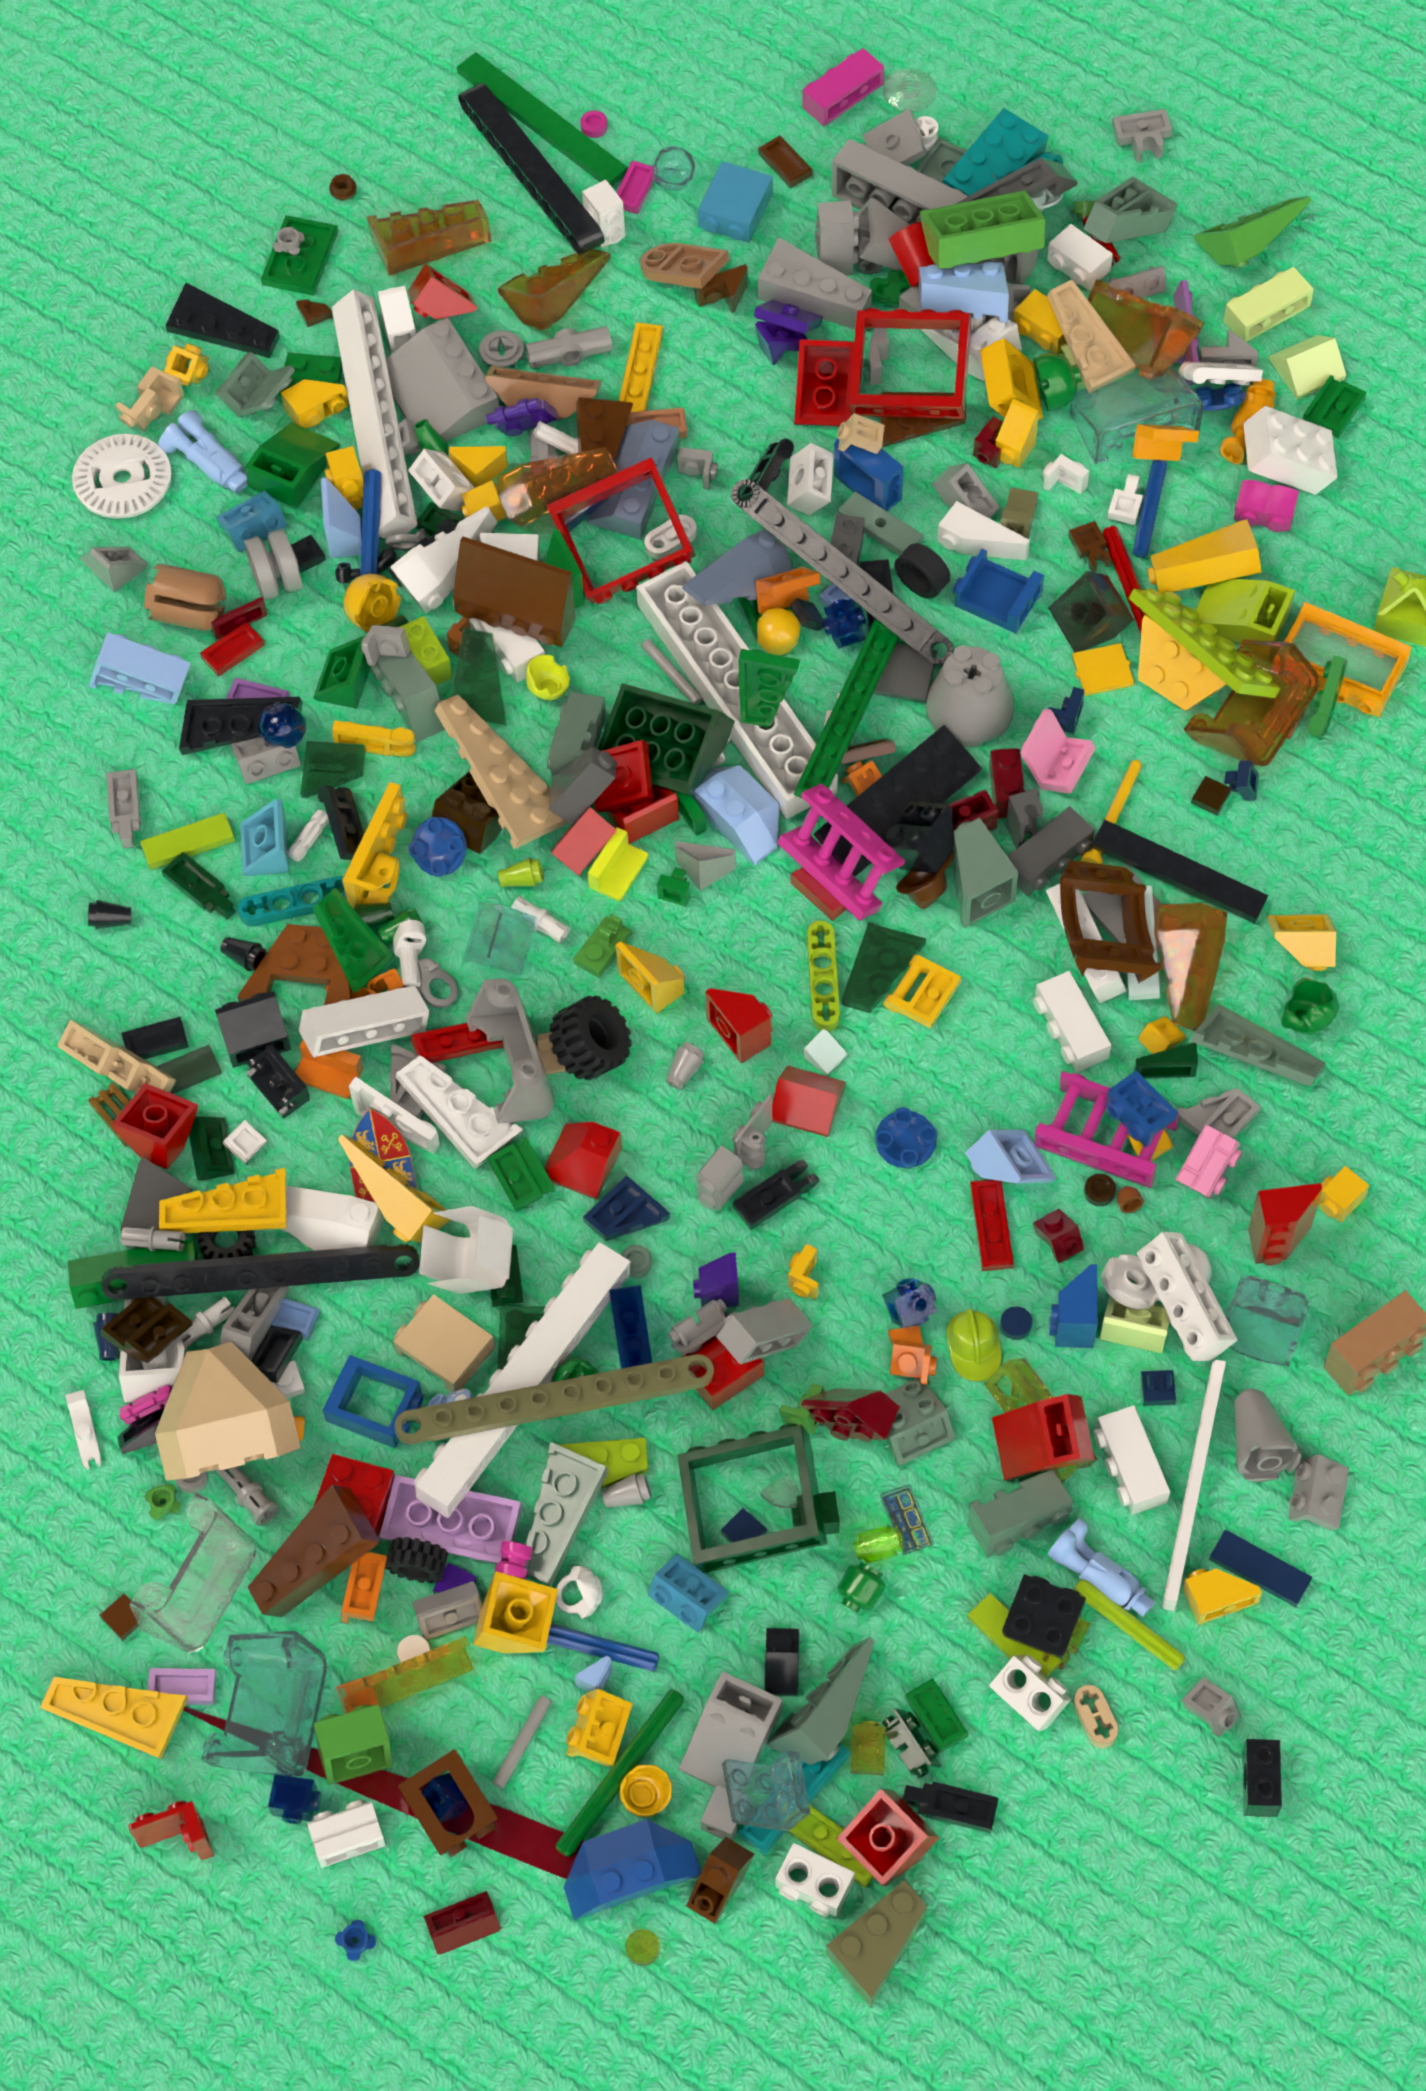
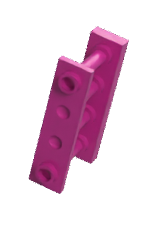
[777,784,905,921]
[1035,1071,1179,1188]

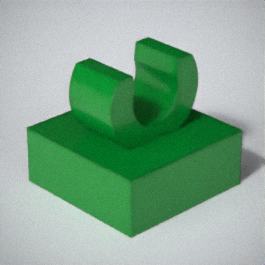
[657,867,690,907]

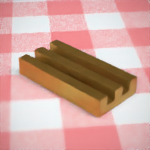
[88,1083,129,1147]

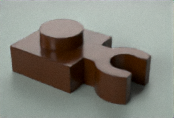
[1068,521,1111,572]

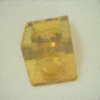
[850,1721,886,1775]

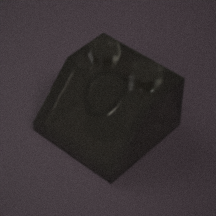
[1048,571,1134,653]

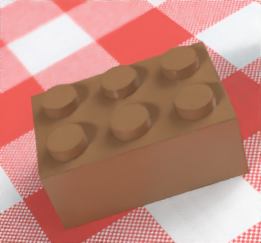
[1324,1290,1426,1396]

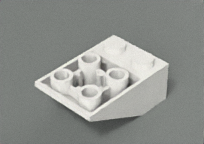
[921,312,1022,382]

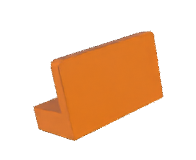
[755,567,820,614]
[295,1040,364,1099]
[341,1552,387,1624]

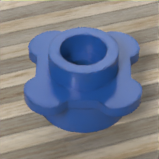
[335,1920,376,1961]

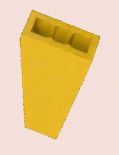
[1147,519,1261,593]

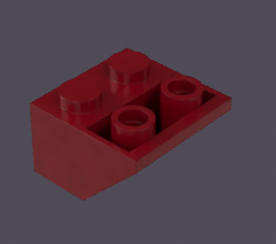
[801,1388,900,1442]

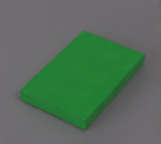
[261,215,339,296]

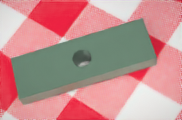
[838,492,924,555]

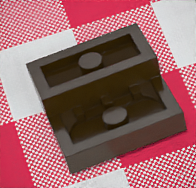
[101,1297,193,1363]

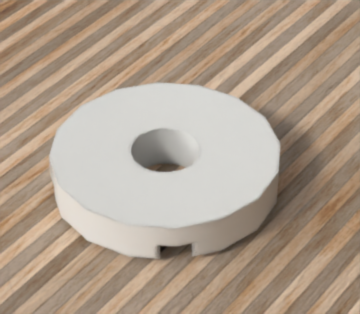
[1101,1254,1159,1310]

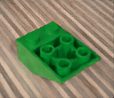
[245,422,340,508]

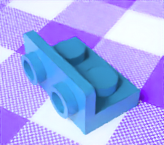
[216,491,287,552]
[648,1554,729,1632]

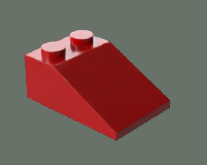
[794,339,854,427]

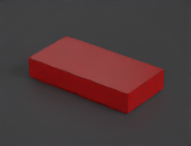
[200,622,265,677]

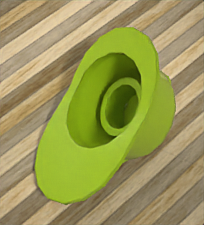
[947,1308,1001,1382]

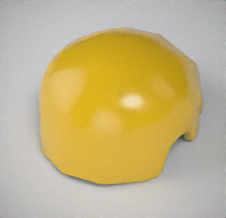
[757,607,800,655]
[619,1765,672,1817]

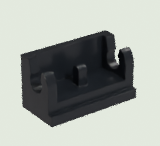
[246,1044,310,1119]

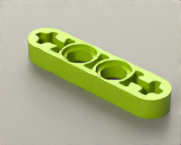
[807,920,840,1032]

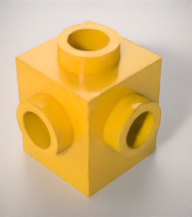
[164,343,209,386]

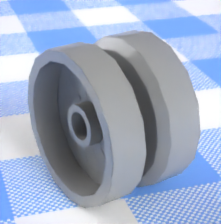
[244,528,302,601]

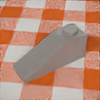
[220,1286,289,1362]

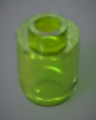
[854,1524,904,1564]

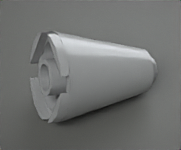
[1234,1389,1301,1482]

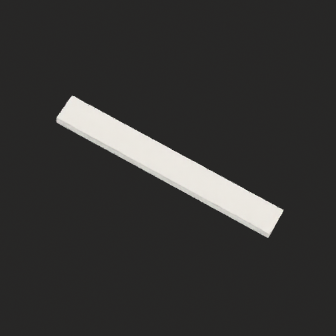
[1162,1359,1226,1612]

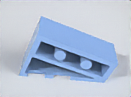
[919,261,1009,323]
[88,632,190,705]

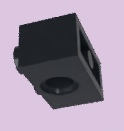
[1242,1739,1282,1817]

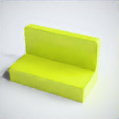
[587,827,648,902]

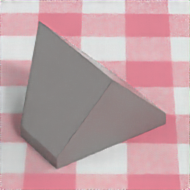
[78,547,148,592]
[675,841,736,891]

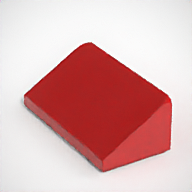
[791,868,846,921]

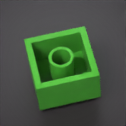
[314,1704,393,1785]

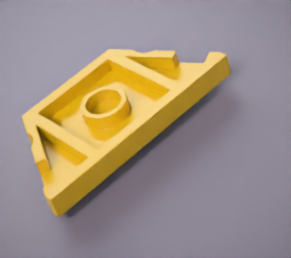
[1138,615,1227,711]

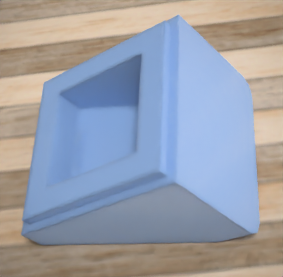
[574,1656,613,1692]

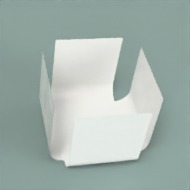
[419,1206,513,1294]

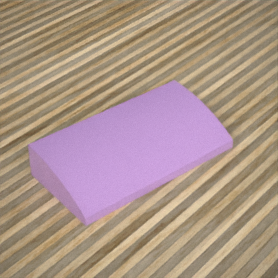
[379,1475,523,1564]

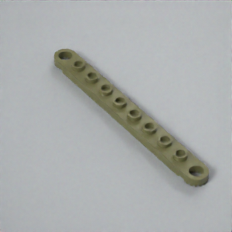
[395,1354,714,1445]

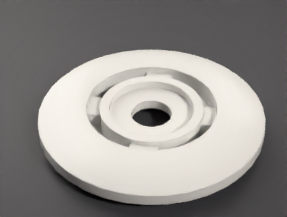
[72,434,172,519]

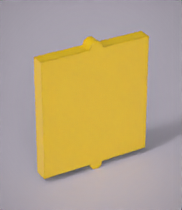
[1072,643,1134,696]

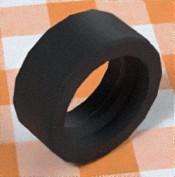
[894,543,951,599]

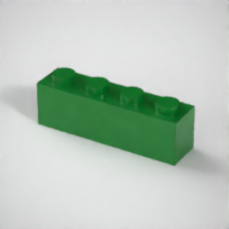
[68,1238,198,1309]

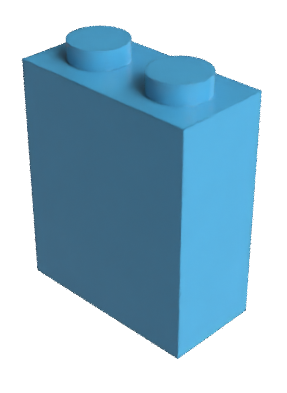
[698,161,773,243]

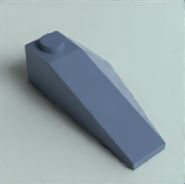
[682,530,792,606]

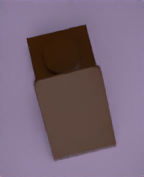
[694,264,748,314]

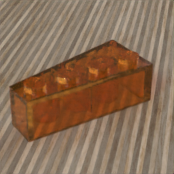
[366,200,492,276]

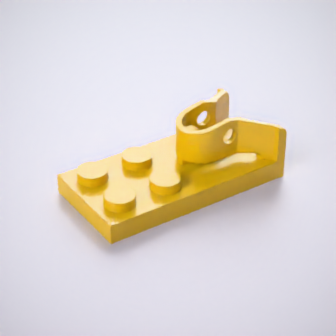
[342,782,408,908]

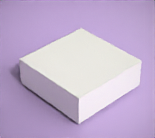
[222,1120,267,1164]

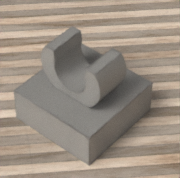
[398,418,421,456]

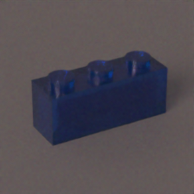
[609,1285,652,1369]

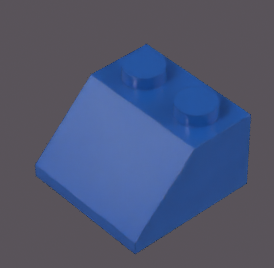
[1049,1264,1097,1348]

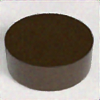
[1084,1174,1116,1206]

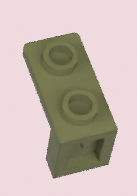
[1001,488,1038,539]

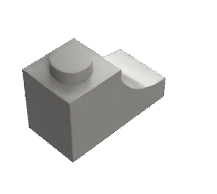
[932,463,1000,518]

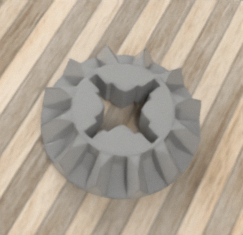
[479,330,524,368]

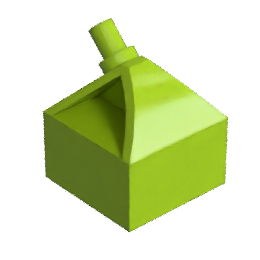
[1373,567,1426,647]

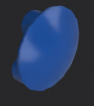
[1190,383,1247,411]
[408,817,467,877]
[875,1107,937,1168]

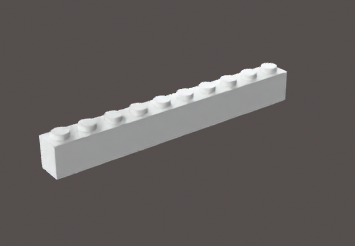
[332,289,417,539]
[414,1242,631,1518]

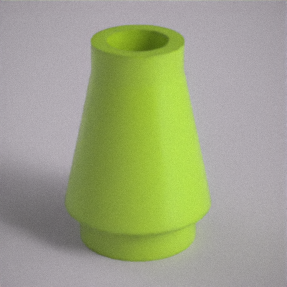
[498,857,544,888]

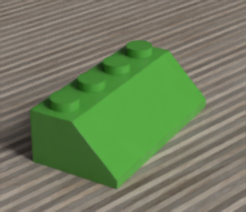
[920,190,1045,269]

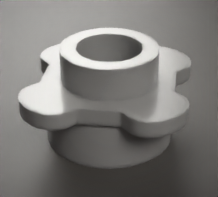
[273,227,304,255]

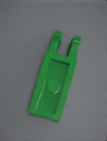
[1307,656,1348,738]

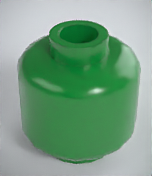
[837,1561,885,1613]

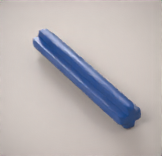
[1133,460,1167,558]
[360,469,381,575]
[547,1624,659,1671]

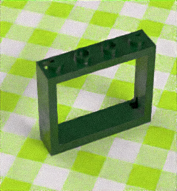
[678,1423,827,1573]

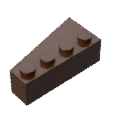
[248,1484,381,1618]

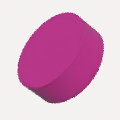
[580,111,608,138]

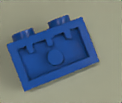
[1105,1070,1178,1147]

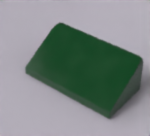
[189,1116,234,1180]

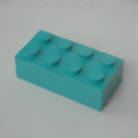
[942,108,1049,196]

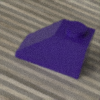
[693,1252,739,1307]

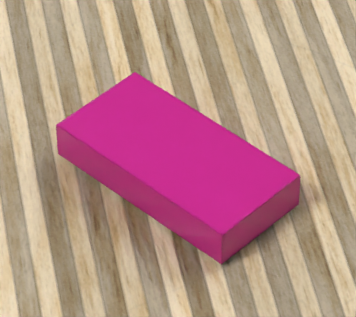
[616,160,658,214]

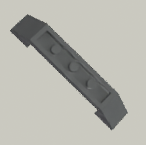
[955,158,1078,204]

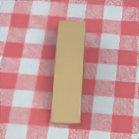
[57,1019,176,1093]

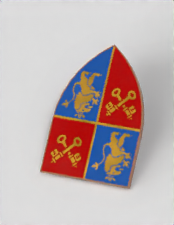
[349,1108,418,1202]

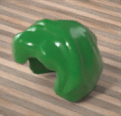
[1280,978,1339,1035]

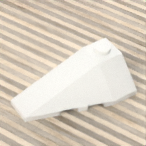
[390,506,498,614]
[281,1186,384,1251]
[119,1296,185,1402]

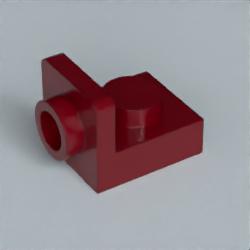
[973,416,1003,468]

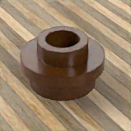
[329,174,357,200]

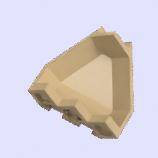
[155,1341,301,1481]

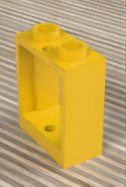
[980,338,1043,420]

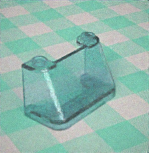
[1069,366,1203,464]
[201,1631,327,1777]

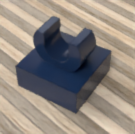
[1224,760,1259,801]
[1140,1370,1176,1406]

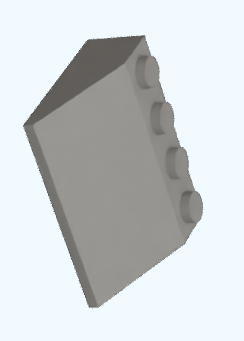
[386,317,499,441]

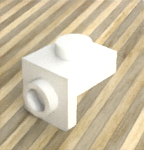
[1042,454,1089,494]

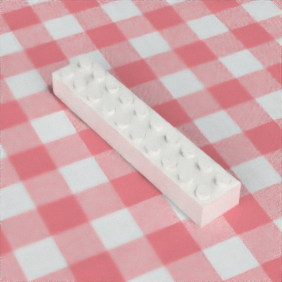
[636,561,838,819]

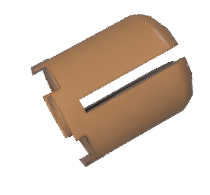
[144,563,226,631]

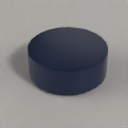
[1000,1307,1032,1340]

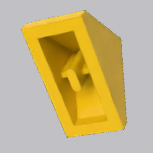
[449,446,508,488]

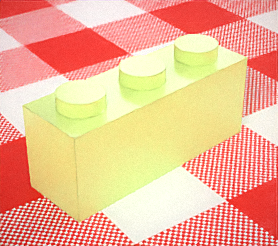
[1223,267,1314,342]

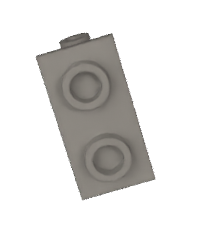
[1106,266,1166,306]
[668,1299,729,1356]

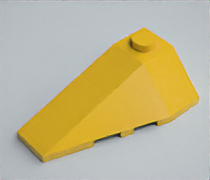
[338,1134,451,1243]

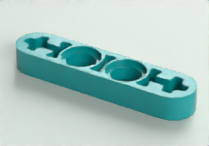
[238,876,347,927]

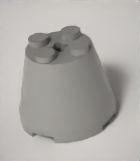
[926,646,1014,747]

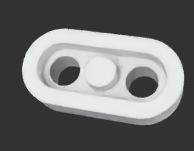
[644,515,697,560]

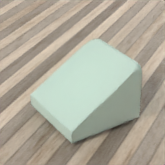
[804,1029,847,1076]

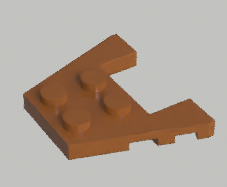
[237,924,352,1005]

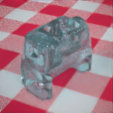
[1225,1275,1311,1367]

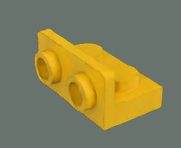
[566,1689,633,1767]

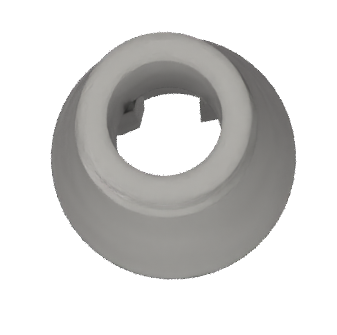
[666,1042,705,1090]
[602,1473,652,1508]

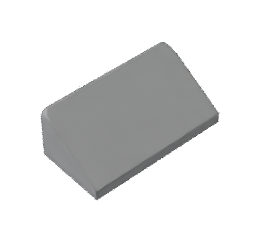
[412,1582,482,1640]

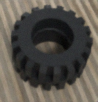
[549,996,632,1080]

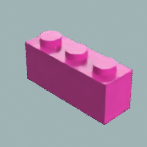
[802,48,884,126]

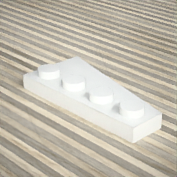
[395,1056,523,1169]

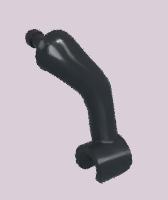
[335,548,397,584]

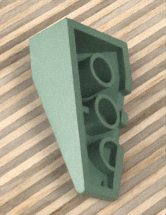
[767,1637,875,1765]

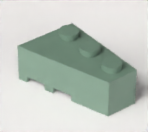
[1084,177,1178,243]
[547,692,606,777]

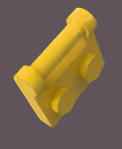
[883,955,961,1029]

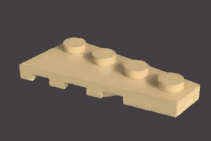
[1047,280,1136,394]

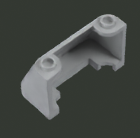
[466,979,555,1124]

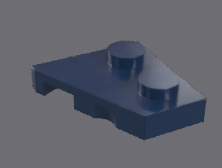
[583,1175,670,1241]

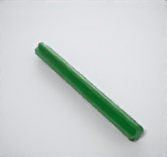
[556,1689,684,1857]

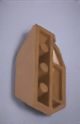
[485,366,602,420]

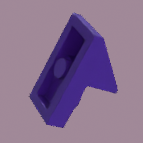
[755,321,808,365]

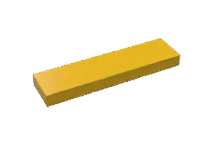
[619,322,663,412]

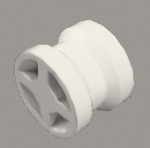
[916,116,938,152]

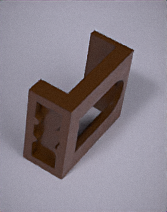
[398,1749,499,1858]

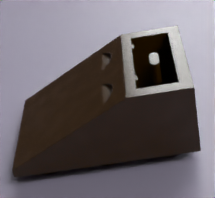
[432,771,502,854]

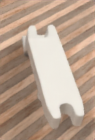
[65,1390,102,1470]

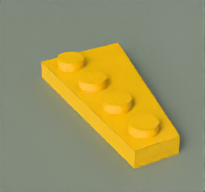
[159,1167,287,1233]
[40,1677,189,1759]

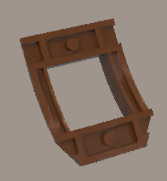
[1060,860,1161,983]

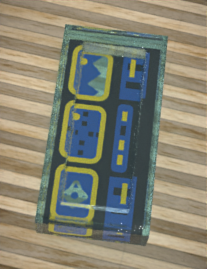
[880,1484,934,1555]

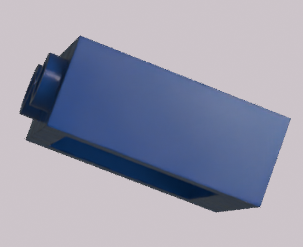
[834,438,904,512]
[323,1355,424,1449]

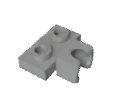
[1112,109,1172,162]

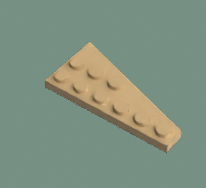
[434,694,568,849]

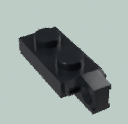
[902,1781,999,1833]

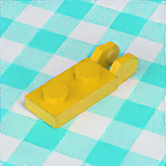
[332,720,416,757]

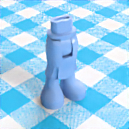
[158,410,248,494]
[1047,1518,1155,1617]

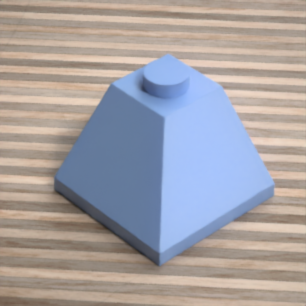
[321,478,362,558]
[965,1129,1057,1184]

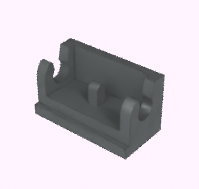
[1006,788,1043,849]

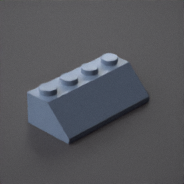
[587,420,679,540]

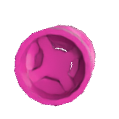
[494,1541,533,1580]

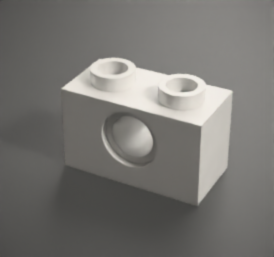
[787,443,834,516]

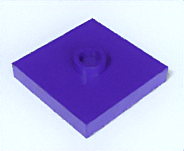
[754,300,823,334]

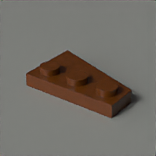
[881,392,966,447]
[576,397,633,480]

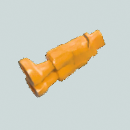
[1220,379,1276,465]

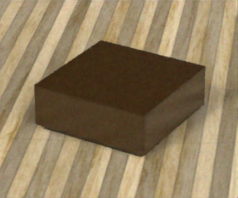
[1191,776,1232,816]

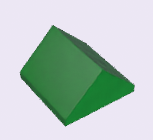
[313,635,370,709]

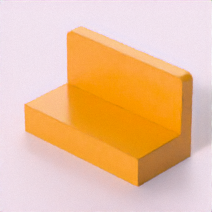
[1132,424,1199,461]

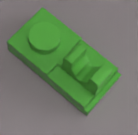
[574,914,632,978]

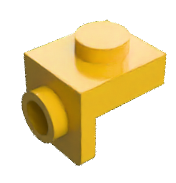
[788,1243,819,1300]

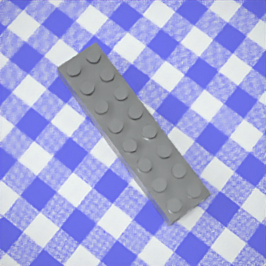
[832,139,1038,285]

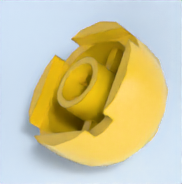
[343,574,401,633]

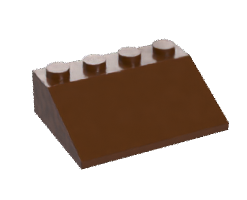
[453,536,576,647]

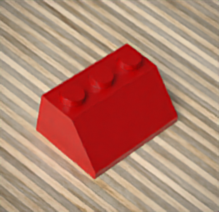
[1248,1183,1323,1265]

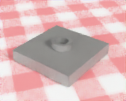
[863,108,927,166]

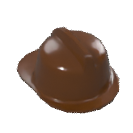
[896,850,955,909]

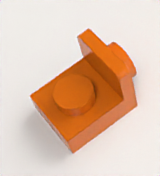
[841,760,882,797]
[890,1340,937,1385]

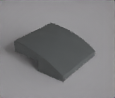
[874,643,938,703]

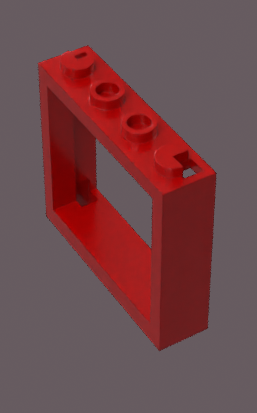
[849,308,972,419]
[547,457,696,604]

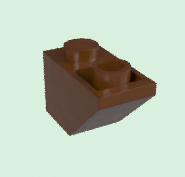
[686,1837,755,1924]

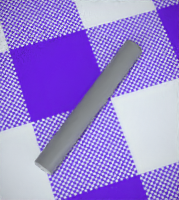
[641,639,703,705]
[492,1696,552,1790]

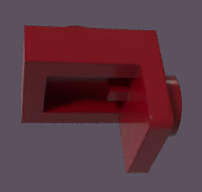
[1033,1209,1084,1263]

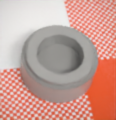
[175,1472,208,1494]

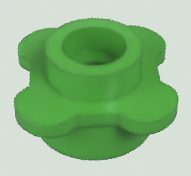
[1071,201,1095,218]
[145,1484,181,1520]

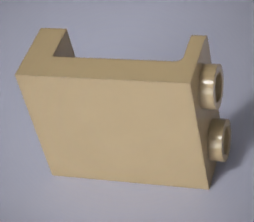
[394,1294,495,1392]

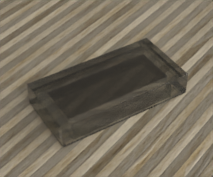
[156,1044,222,1094]

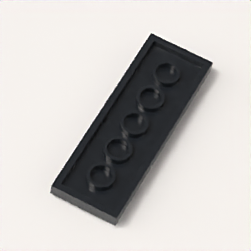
[813,725,982,877]

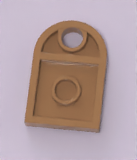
[640,243,729,289]

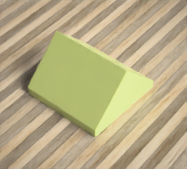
[1269,335,1346,400]
[1100,1295,1170,1354]

